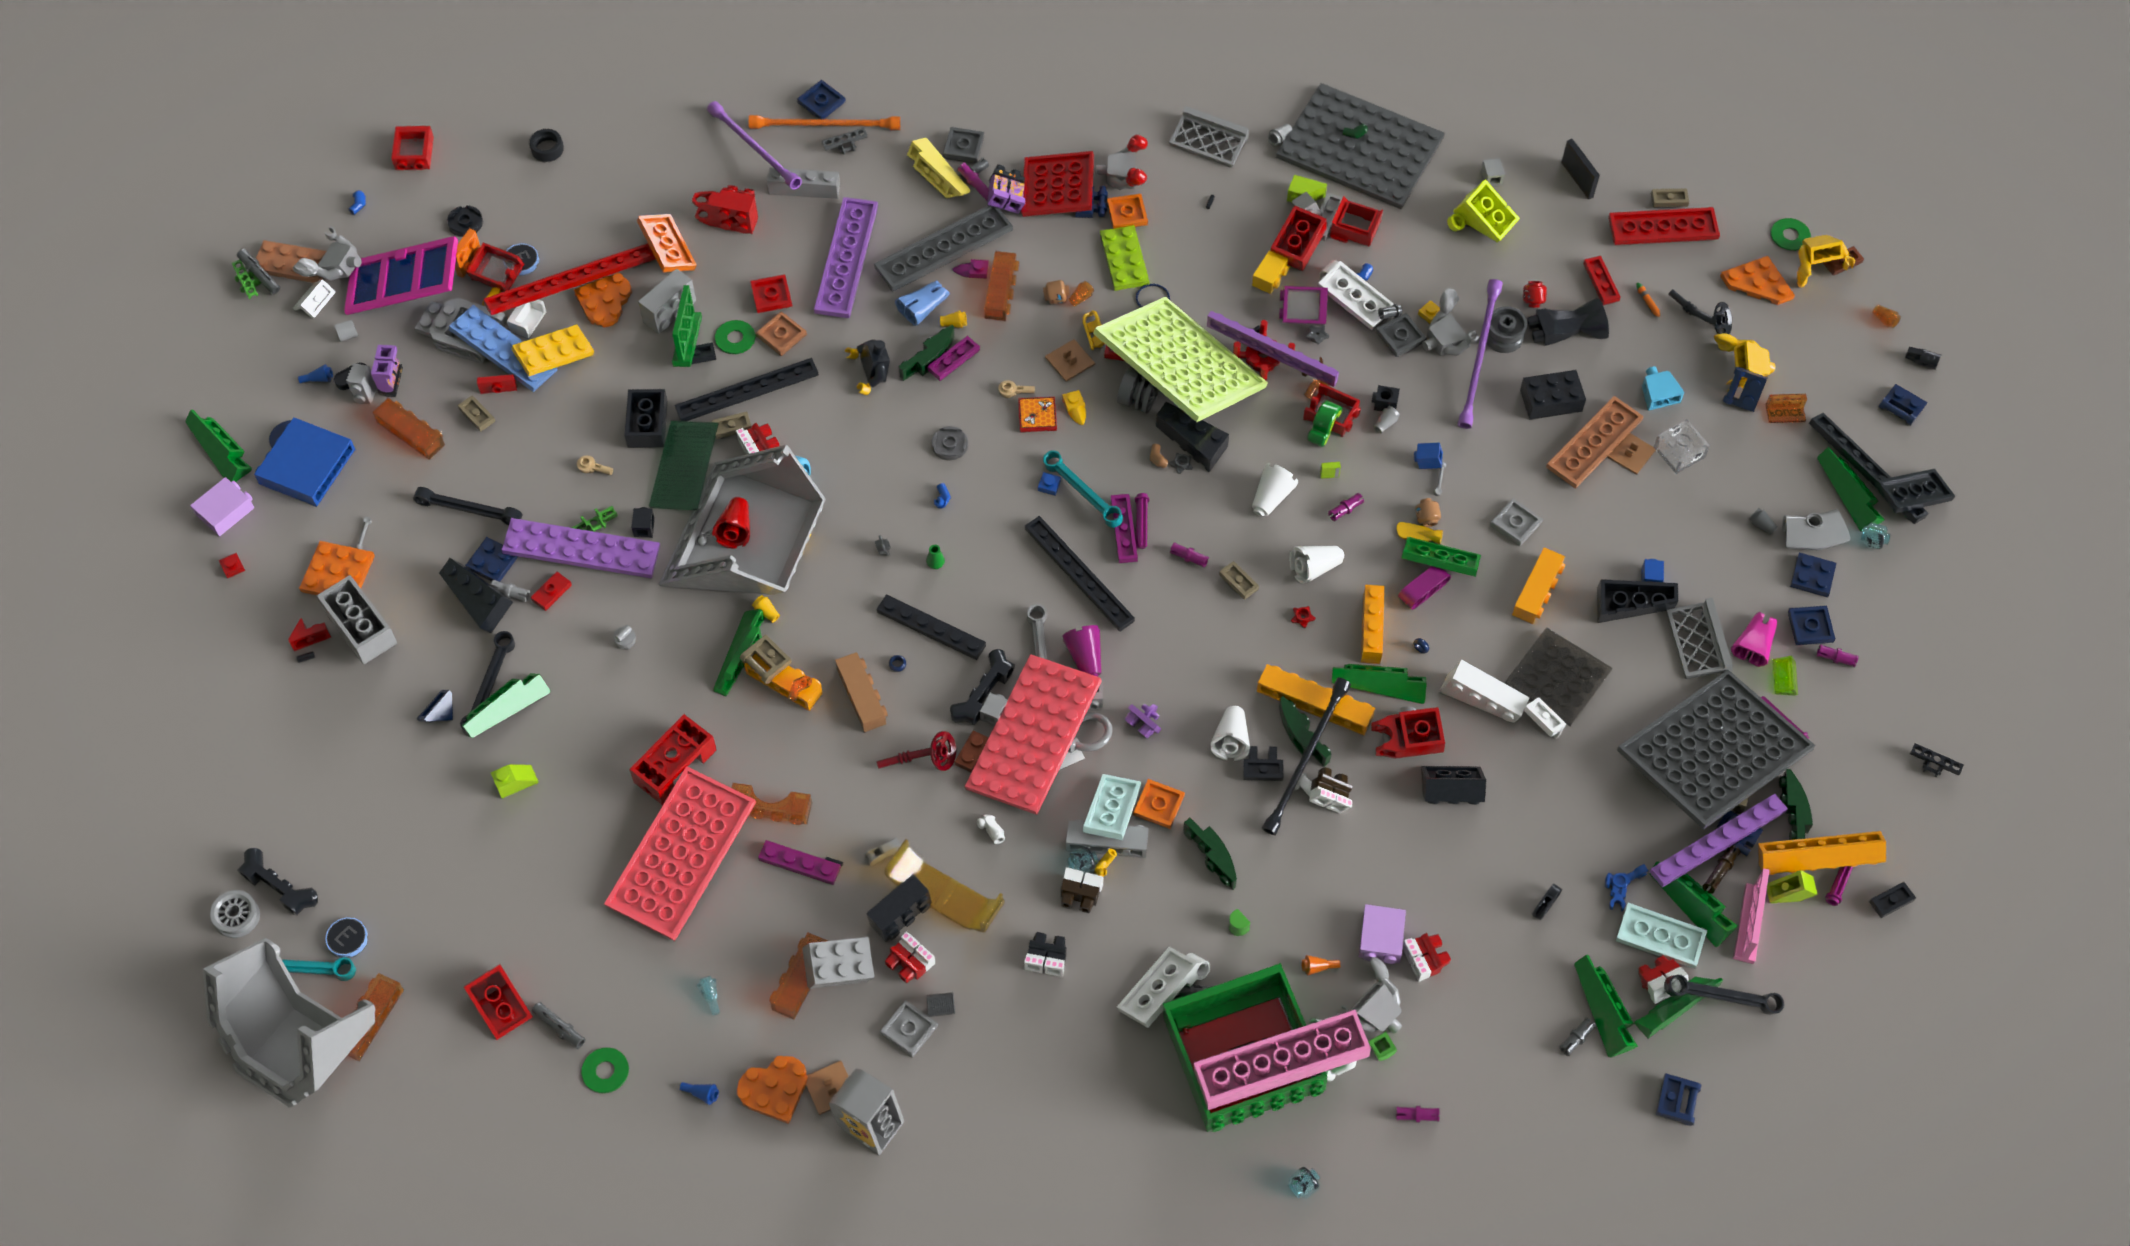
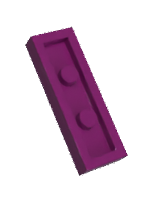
[927,335,980,381]

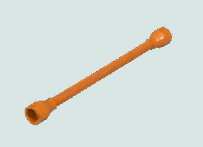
[749,115,900,130]

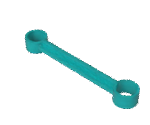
[1043,450,1123,528]
[282,957,356,981]

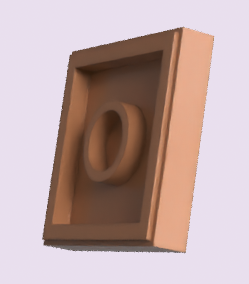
[756,311,807,356]

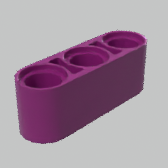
[1398,566,1451,610]

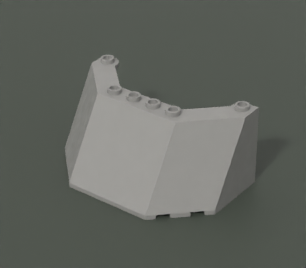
[203,938,375,1108]

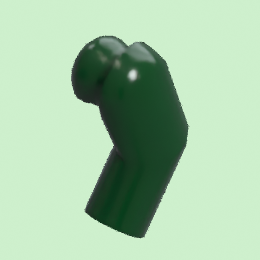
[1342,124,1368,139]

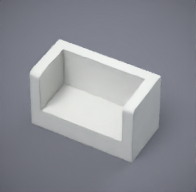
[507,299,546,339]

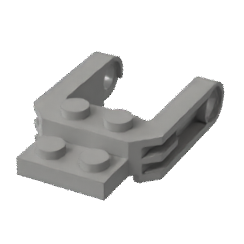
[415,298,508,363]

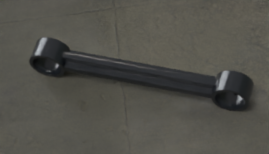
[413,487,523,525]
[460,631,515,737]
[1664,974,1784,1015]

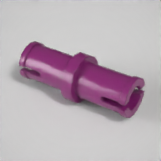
[1328,493,1364,521]
[1170,542,1209,568]
[1816,644,1859,667]
[1396,1106,1440,1123]

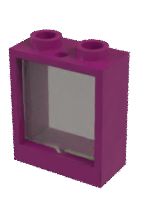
[1279,286,1328,325]

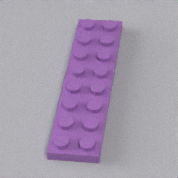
[814,197,878,318]
[502,518,660,579]

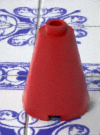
[712,497,750,549]

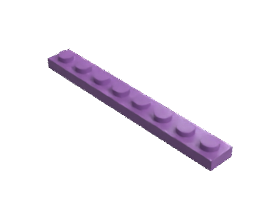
[1207,311,1339,387]
[1650,794,1788,887]

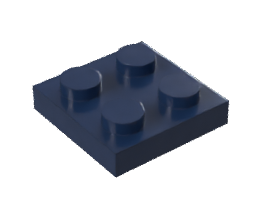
[797,79,846,120]
[465,537,519,582]
[1790,552,1837,598]
[1788,605,1836,645]

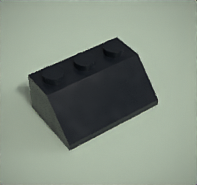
[1421,766,1486,805]

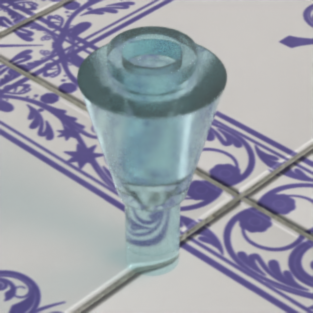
[696,976,720,1015]

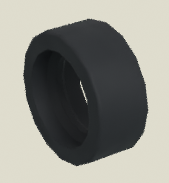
[529,129,564,162]

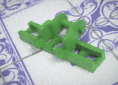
[232,260,261,299]
[571,506,618,532]

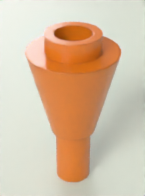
[1301,955,1341,976]

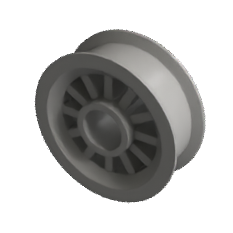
[210,890,260,938]

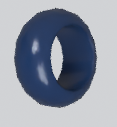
[1413,638,1430,654]
[889,655,907,672]

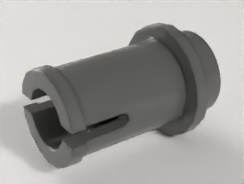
[1378,304,1403,320]

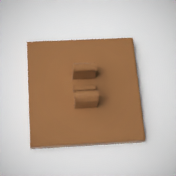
[1045,339,1095,382]
[1607,433,1656,475]
[806,1061,849,1115]

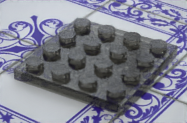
[1505,627,1612,727]

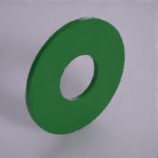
[1771,218,1811,251]
[715,320,755,354]
[581,1048,629,1093]

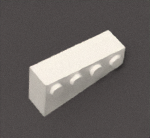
[1439,660,1529,723]

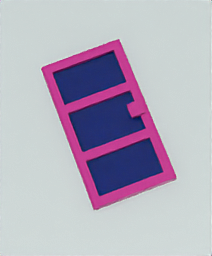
[344,236,458,315]

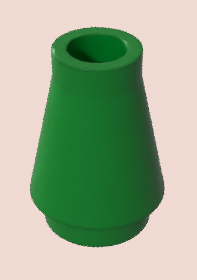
[926,545,945,569]

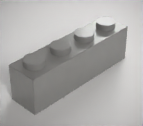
[767,167,840,199]
[1066,819,1148,858]

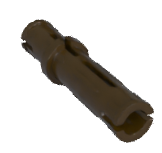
[1702,845,1740,894]

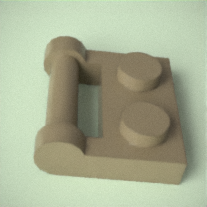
[740,635,792,684]

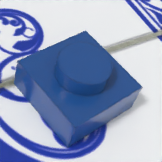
[1038,472,1061,496]

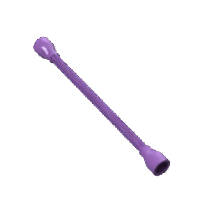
[707,101,802,190]
[1457,279,1503,429]

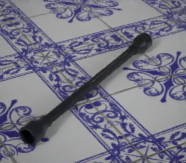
[1262,678,1351,835]

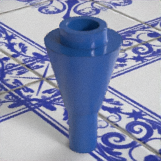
[298,364,333,383]
[680,1082,719,1105]

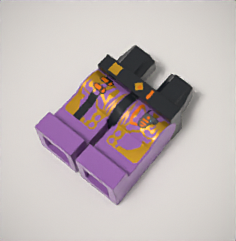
[987,164,1025,214]
[371,345,403,397]

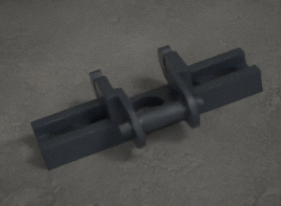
[1910,743,1964,777]

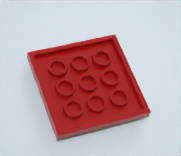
[1022,151,1094,217]

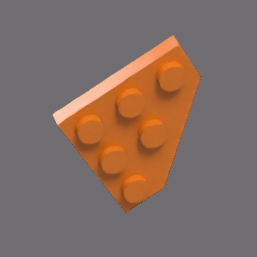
[1720,256,1795,305]

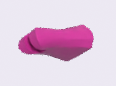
[1731,612,1777,667]

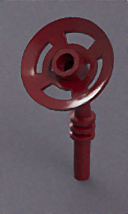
[876,731,956,771]

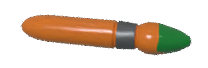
[1636,283,1660,317]

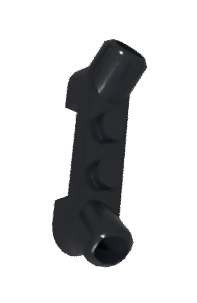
[950,649,1015,725]
[237,848,318,916]

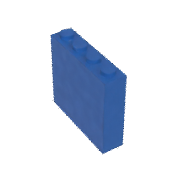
[254,417,355,507]

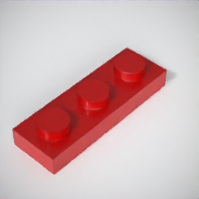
[1583,256,1621,305]

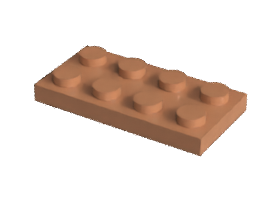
[256,240,327,283]

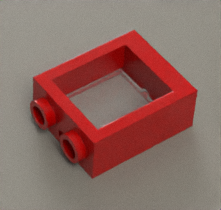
[391,126,434,170]

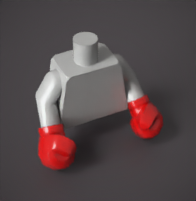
[1097,134,1148,190]

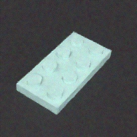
[1083,774,1141,840]
[1616,903,1707,969]

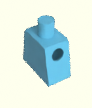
[1642,366,1684,411]

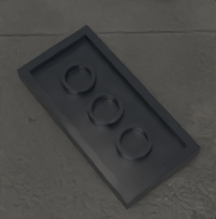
[1875,468,1955,513]

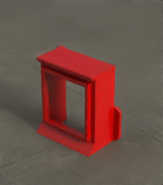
[1330,196,1383,247]

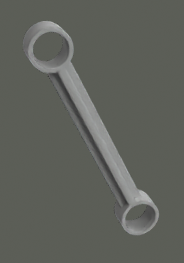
[1027,604,1047,659]

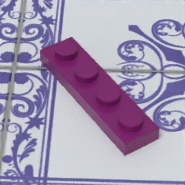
[1111,494,1138,563]
[758,840,841,885]

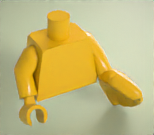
[1797,235,1855,288]
[1714,333,1775,392]

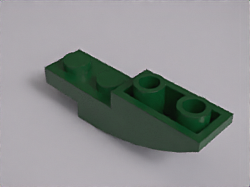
[899,325,955,381]
[1279,696,1332,767]
[1779,769,1813,840]
[1183,817,1237,890]

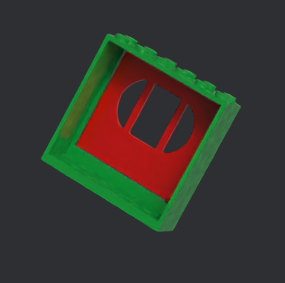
[1163,963,1328,1132]

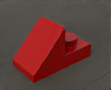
[288,618,331,651]

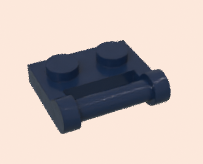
[1723,367,1768,412]
[1879,384,1928,426]
[1656,1073,1702,1126]

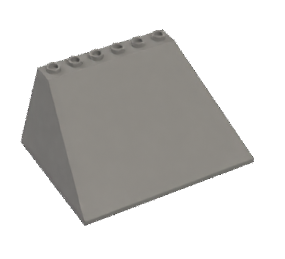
[659,445,826,595]

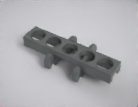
[822,128,868,155]

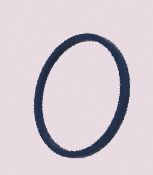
[1136,284,1170,308]

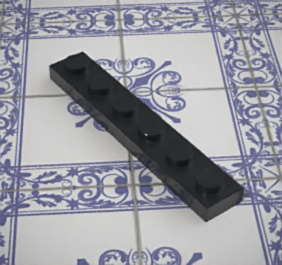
[877,594,986,660]

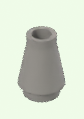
[1268,124,1292,146]
[1374,406,1400,434]

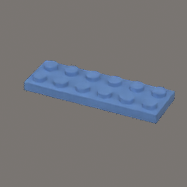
[449,305,558,392]

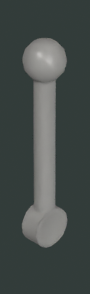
[1434,461,1446,496]
[355,517,372,549]

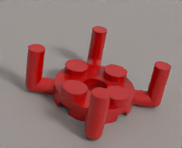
[1233,320,1295,380]

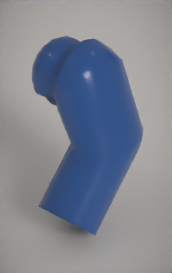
[348,190,366,215]
[1356,263,1373,281]
[934,483,951,508]

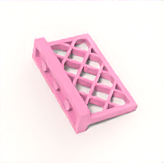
[1733,868,1770,964]

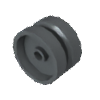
[1486,306,1527,353]

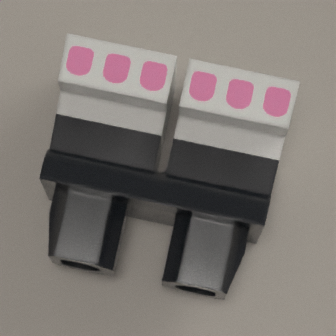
[1024,932,1067,977]

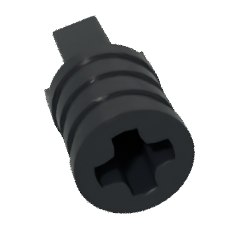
[1905,347,1941,370]

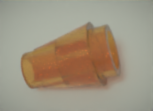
[1068,281,1094,307]
[1872,304,1901,328]

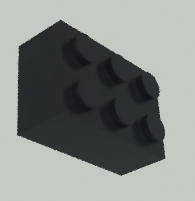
[1520,370,1586,420]
[624,389,668,448]
[866,874,932,942]

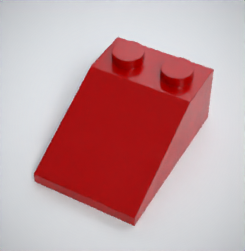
[464,964,533,1040]

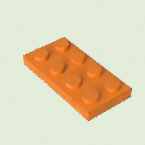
[637,214,697,272]

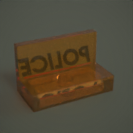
[1765,394,1807,423]

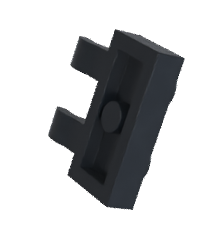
[1243,746,1284,781]

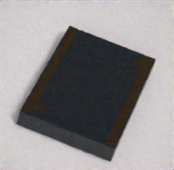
[1561,139,1600,200]

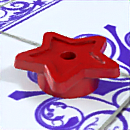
[1291,606,1316,628]

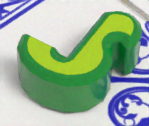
[1307,400,1342,447]

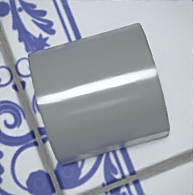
[335,320,358,342]

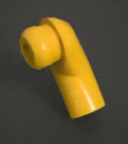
[1094,849,1117,877]

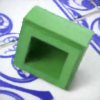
[1228,909,1250,936]
[1368,1032,1397,1061]

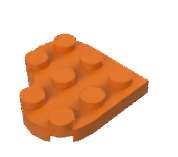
[574,273,632,328]
[737,1056,808,1124]

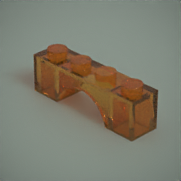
[731,783,812,825]

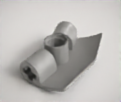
[1782,509,1850,550]

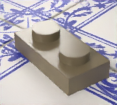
[1651,188,1689,207]
[458,395,496,432]
[711,411,752,439]
[1219,561,1259,600]

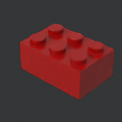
[1270,205,1327,271]

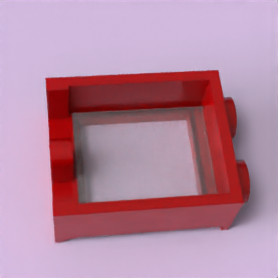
[466,242,525,292]
[1303,383,1361,437]

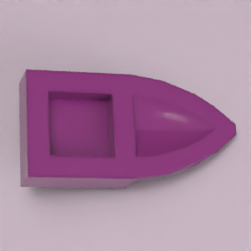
[953,259,989,279]

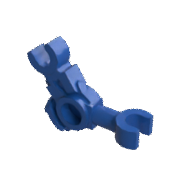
[1605,864,1648,911]

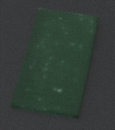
[649,421,719,510]

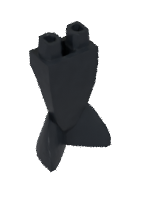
[1527,298,1609,346]

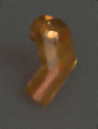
[1304,380,1329,399]
[788,676,812,701]

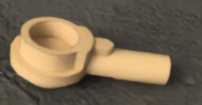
[998,380,1035,398]
[577,455,613,475]

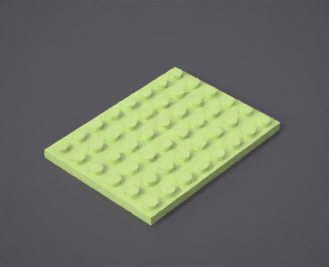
[1093,297,1268,422]

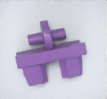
[1125,704,1161,738]

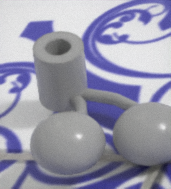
[698,529,716,546]

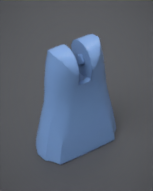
[895,281,950,326]

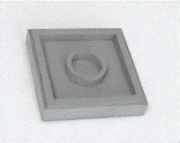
[1490,498,1543,546]
[880,1000,938,1058]

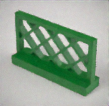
[672,285,702,367]

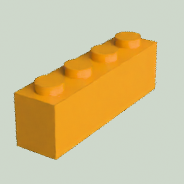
[1512,547,1566,624]
[1361,585,1384,664]
[744,654,823,711]

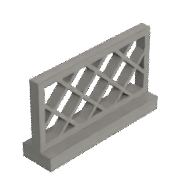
[1169,106,1249,168]
[1667,597,1733,679]

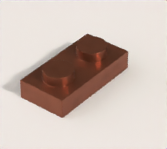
[1823,246,1864,276]
[955,730,989,773]

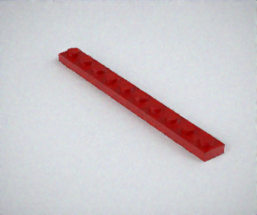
[483,243,656,315]

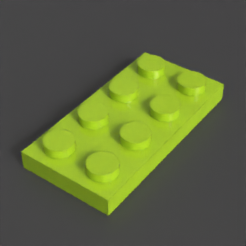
[1100,225,1149,291]

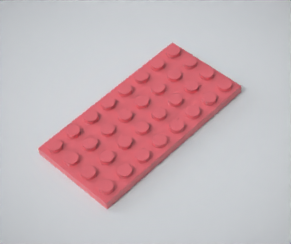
[965,654,1102,815]
[604,766,756,941]

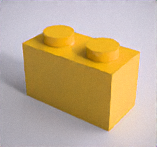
[1252,250,1289,294]

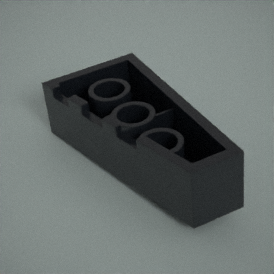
[1156,401,1229,472]
[439,558,513,633]
[1597,579,1678,623]

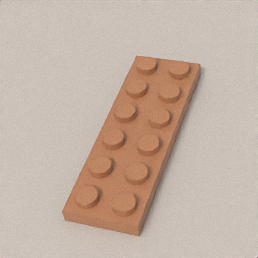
[1546,396,1644,489]

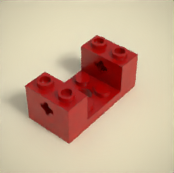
[629,714,717,805]

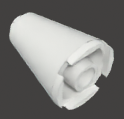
[1252,463,1298,517]
[1289,546,1344,584]
[1211,706,1250,761]

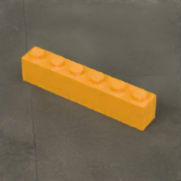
[1257,664,1375,736]
[1758,831,1886,875]

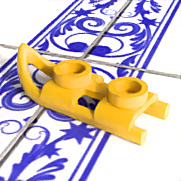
[1082,310,1106,350]

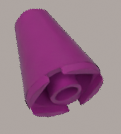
[1062,625,1101,677]

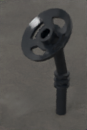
[1668,289,1732,334]

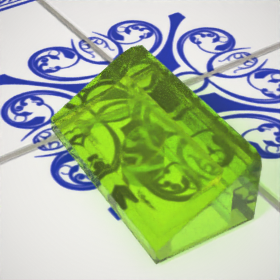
[1773,655,1798,696]

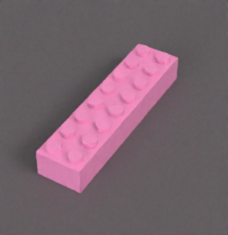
[1194,1010,1371,1110]

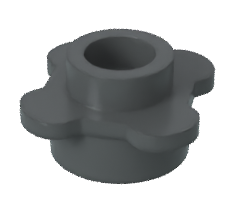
[875,535,891,556]

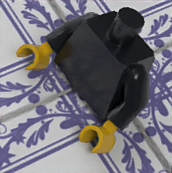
[845,339,890,395]

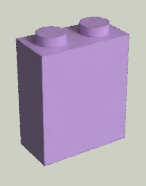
[190,477,254,537]
[1358,904,1406,964]

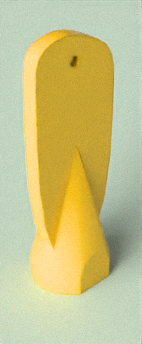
[1397,522,1443,544]

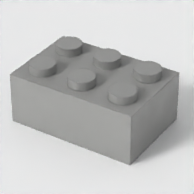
[638,268,696,334]
[802,937,874,989]

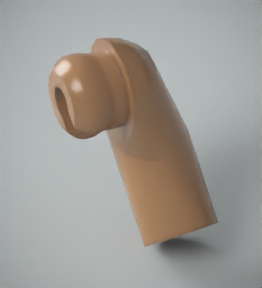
[1150,444,1168,468]

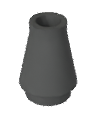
[1749,508,1778,535]

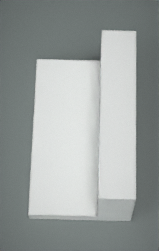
[293,280,335,318]
[1523,697,1566,739]

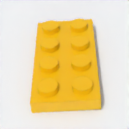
[512,324,594,376]

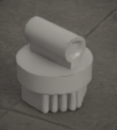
[613,625,636,650]

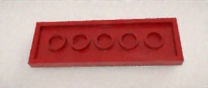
[1608,207,1720,245]

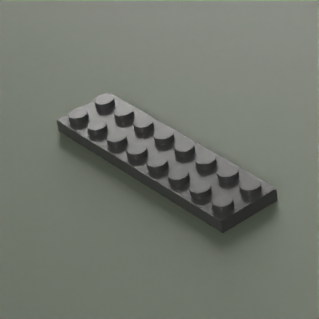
[874,205,1013,292]

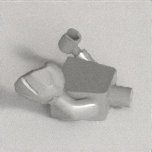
[292,227,362,281]
[1422,288,1480,356]
[1336,957,1402,1033]

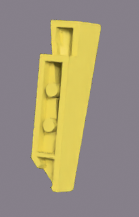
[907,138,971,198]

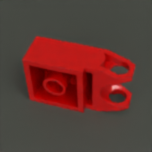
[692,190,758,234]
[1371,707,1445,759]

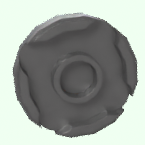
[931,426,968,460]

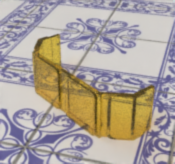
[884,839,1005,932]

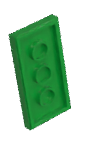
[1401,537,1481,577]

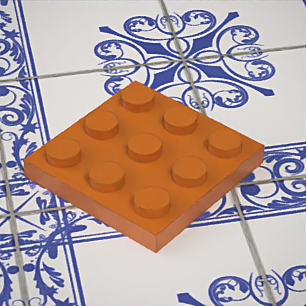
[299,541,375,595]

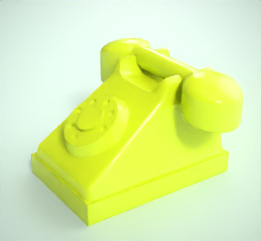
[1447,179,1520,243]

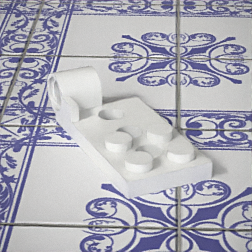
[1318,260,1394,330]
[1117,947,1210,1028]

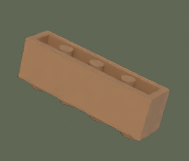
[835,652,888,733]

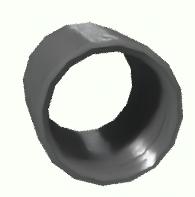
[926,992,955,1017]

